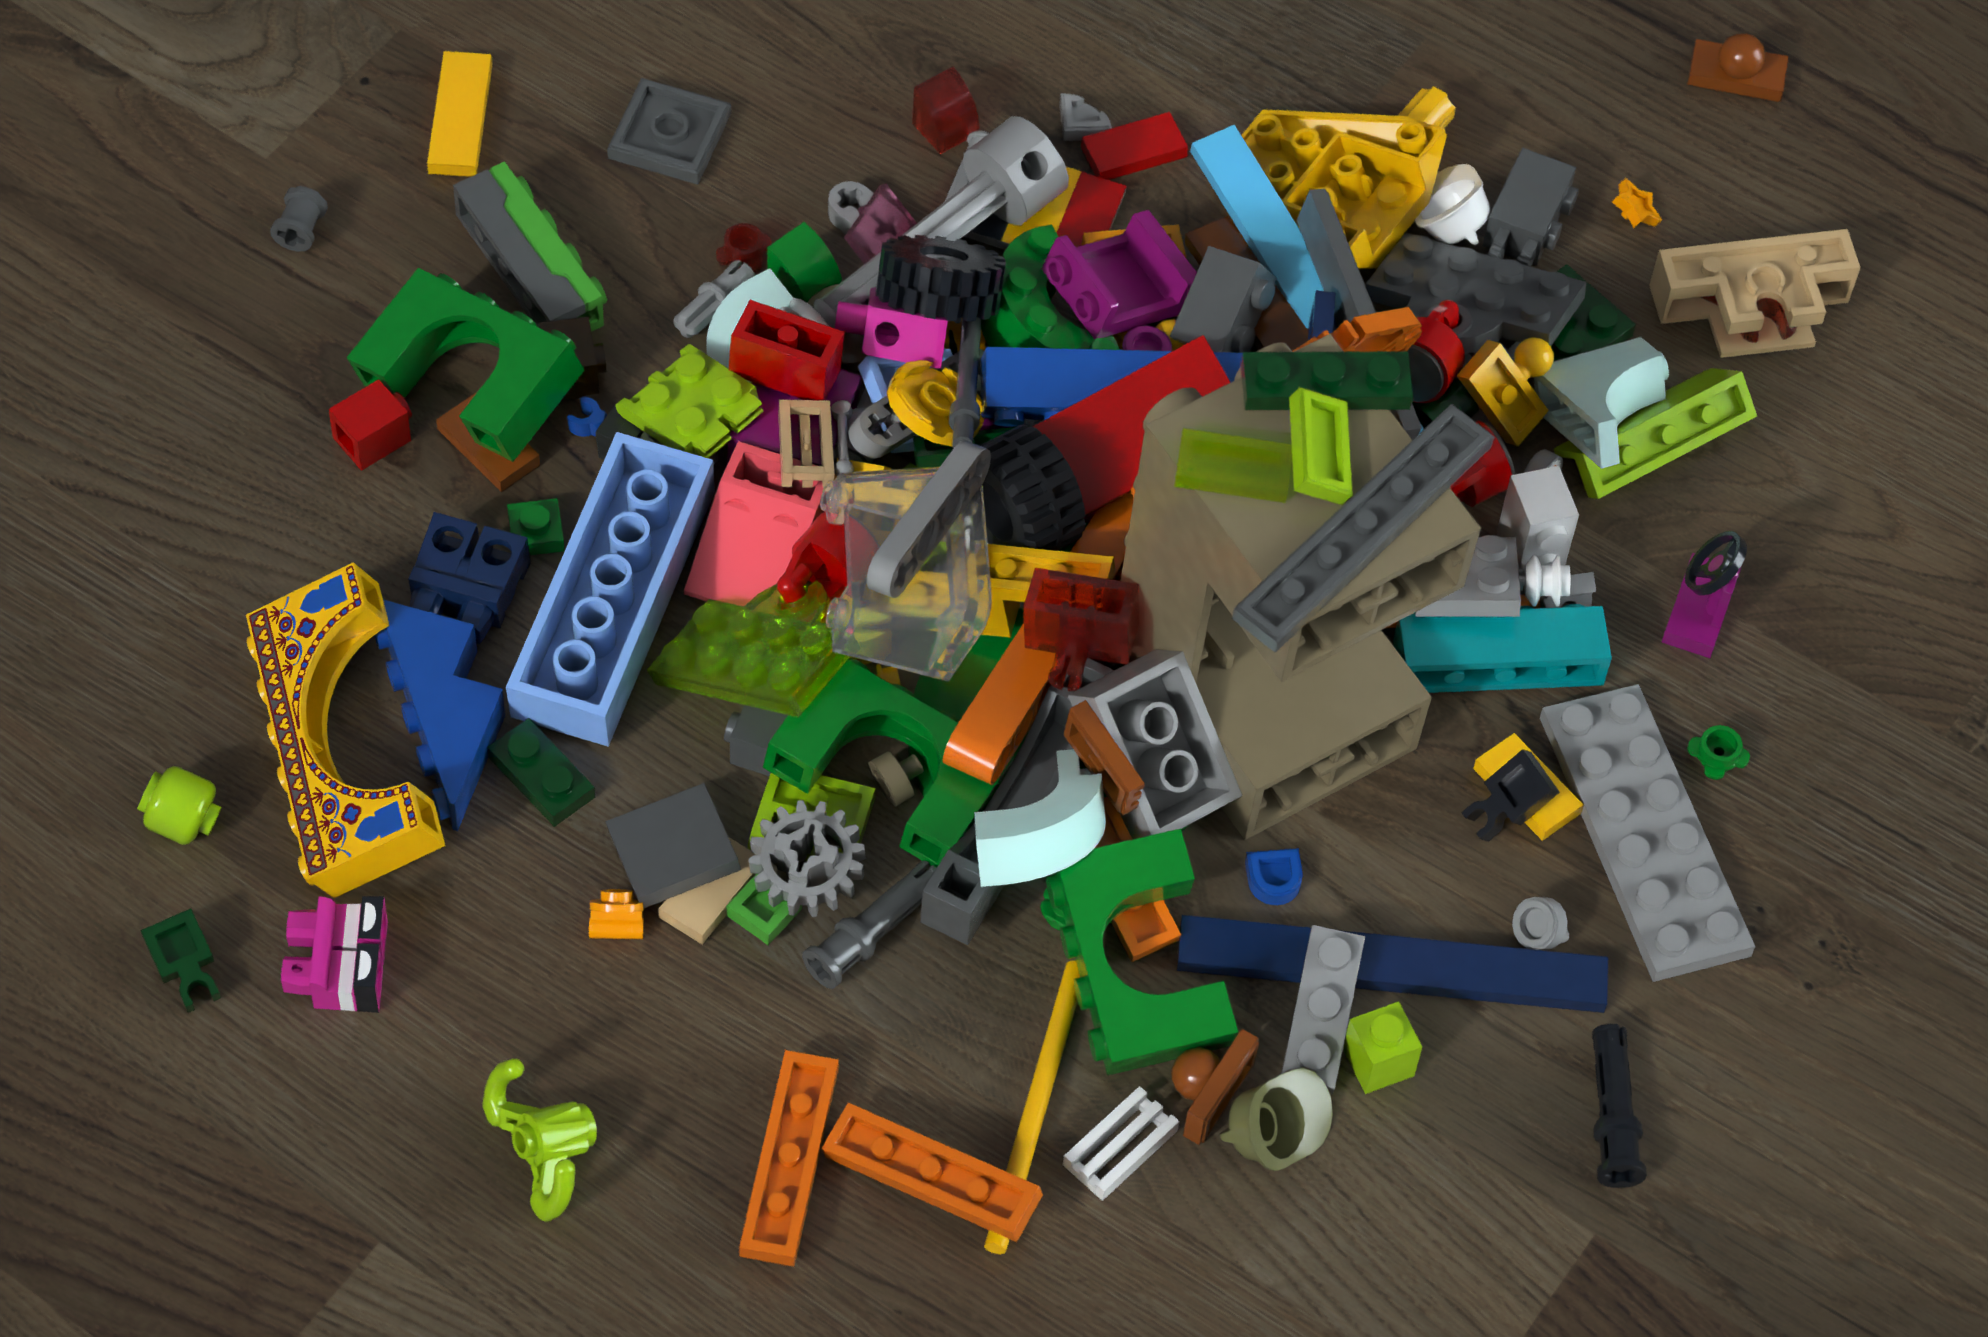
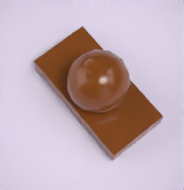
[1687,33,1789,102]
[1171,1029,1259,1145]

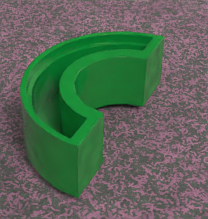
[981,225,1121,350]

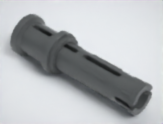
[802,860,936,989]

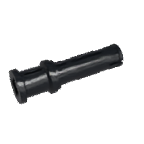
[1592,1024,1647,1188]

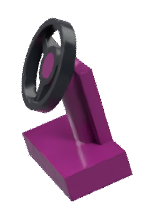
[1662,531,1747,658]

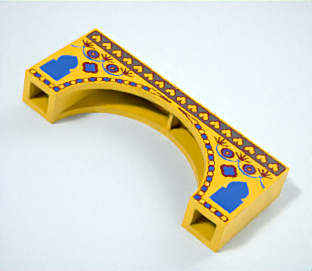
[246,562,445,898]

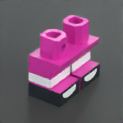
[281,896,388,1013]

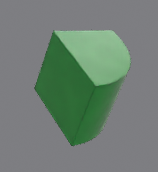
[767,222,842,302]

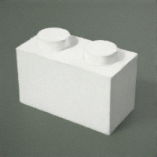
[1497,466,1579,575]

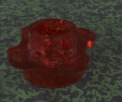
[716,223,771,272]

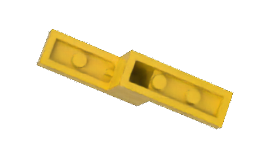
[861,541,1116,638]

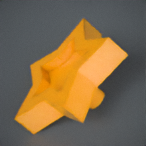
[1612,178,1662,228]

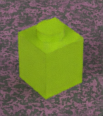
[1343,1002,1422,1094]

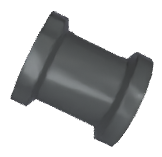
[270,186,328,252]

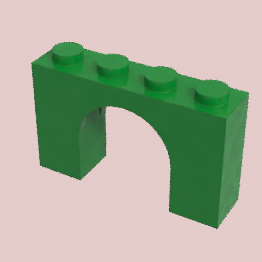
[346,268,584,462]
[763,651,1015,869]
[1046,828,1238,1076]

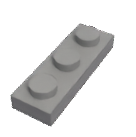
[1281,925,1365,1094]

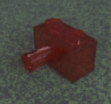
[1023,568,1139,692]

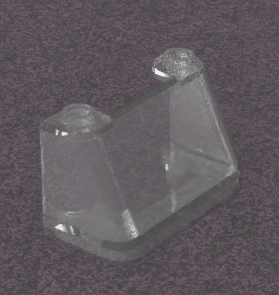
[820,467,992,682]

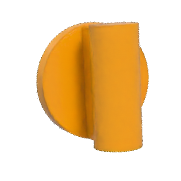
[589,889,644,939]

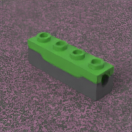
[453,161,607,332]

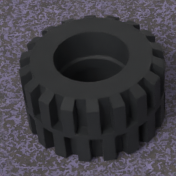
[967,424,1086,551]

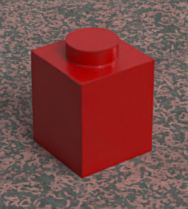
[328,379,412,471]

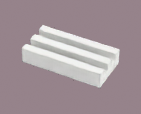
[1063,1086,1179,1201]

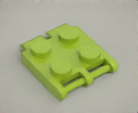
[615,344,764,459]

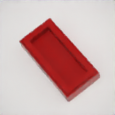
[1081,112,1188,180]

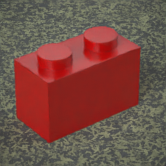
[729,300,845,401]

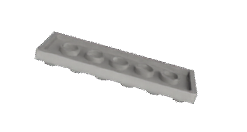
[1540,684,1755,982]

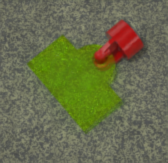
[647,512,879,717]

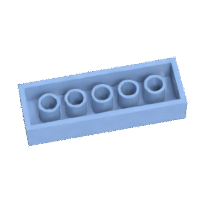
[506,432,715,747]

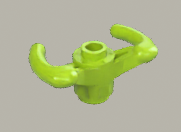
[482,1058,597,1222]

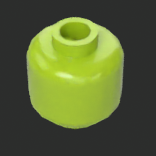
[137,766,222,845]

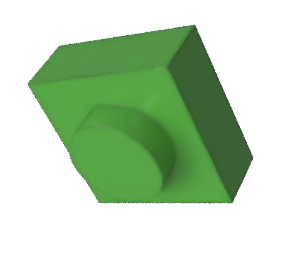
[727,874,802,946]

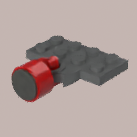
[1366,233,1586,403]

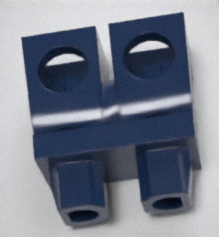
[408,512,531,644]

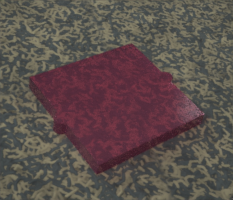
[844,183,917,264]

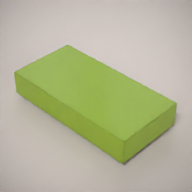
[1289,387,1353,505]

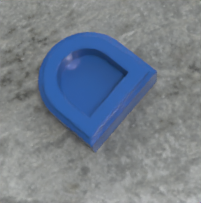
[1245,848,1303,905]

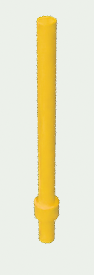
[984,960,1080,1254]

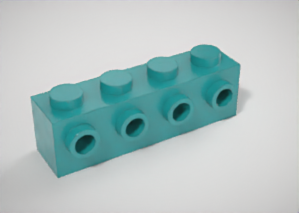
[1393,604,1612,693]

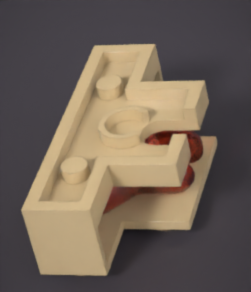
[1649,229,1861,358]

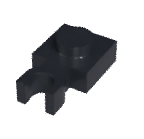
[1461,749,1560,842]

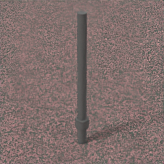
[949,317,982,449]

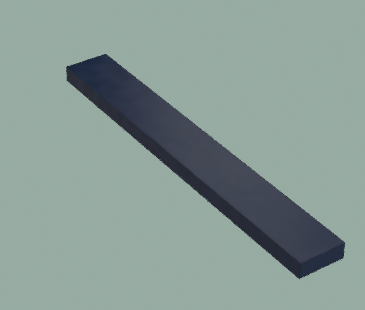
[1177,915,1608,1013]

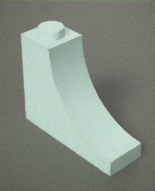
[1534,337,1669,469]

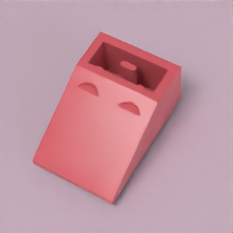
[684,441,832,625]

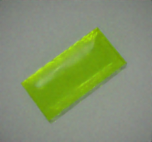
[1174,428,1292,503]

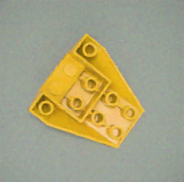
[1241,109,1447,269]

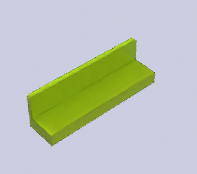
[1554,368,1757,499]

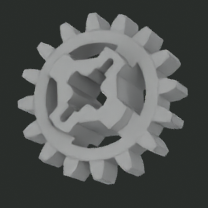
[748,800,866,917]

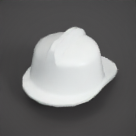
[1415,164,1491,246]

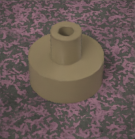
[869,751,924,807]

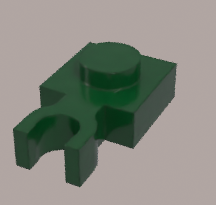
[140,908,221,1013]

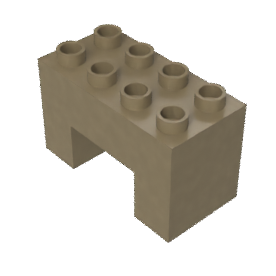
[1111,334,1481,840]

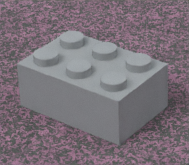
[1068,649,1242,839]

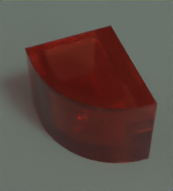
[912,66,979,155]

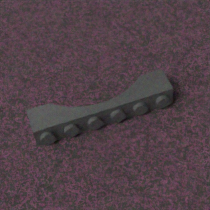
[921,650,1115,945]

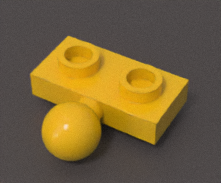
[1457,337,1554,446]

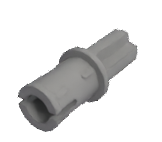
[673,260,755,338]

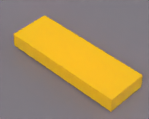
[427,51,492,177]

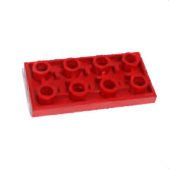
[1033,335,1231,516]

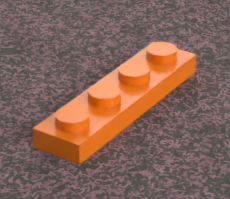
[739,1050,839,1267]
[821,1103,1043,1242]

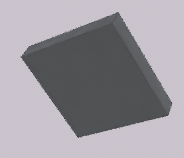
[607,78,731,185]
[605,783,741,908]

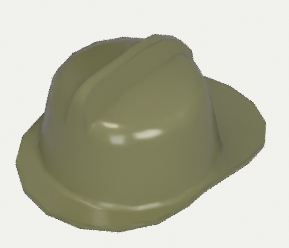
[1220,1068,1333,1171]

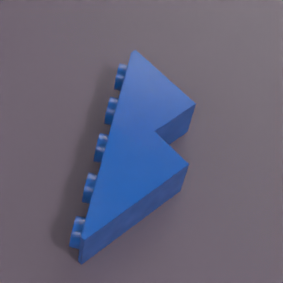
[374,600,505,831]

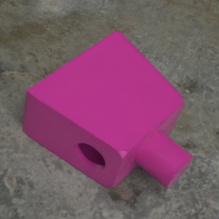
[835,287,948,369]

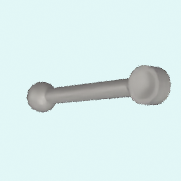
[831,400,854,479]

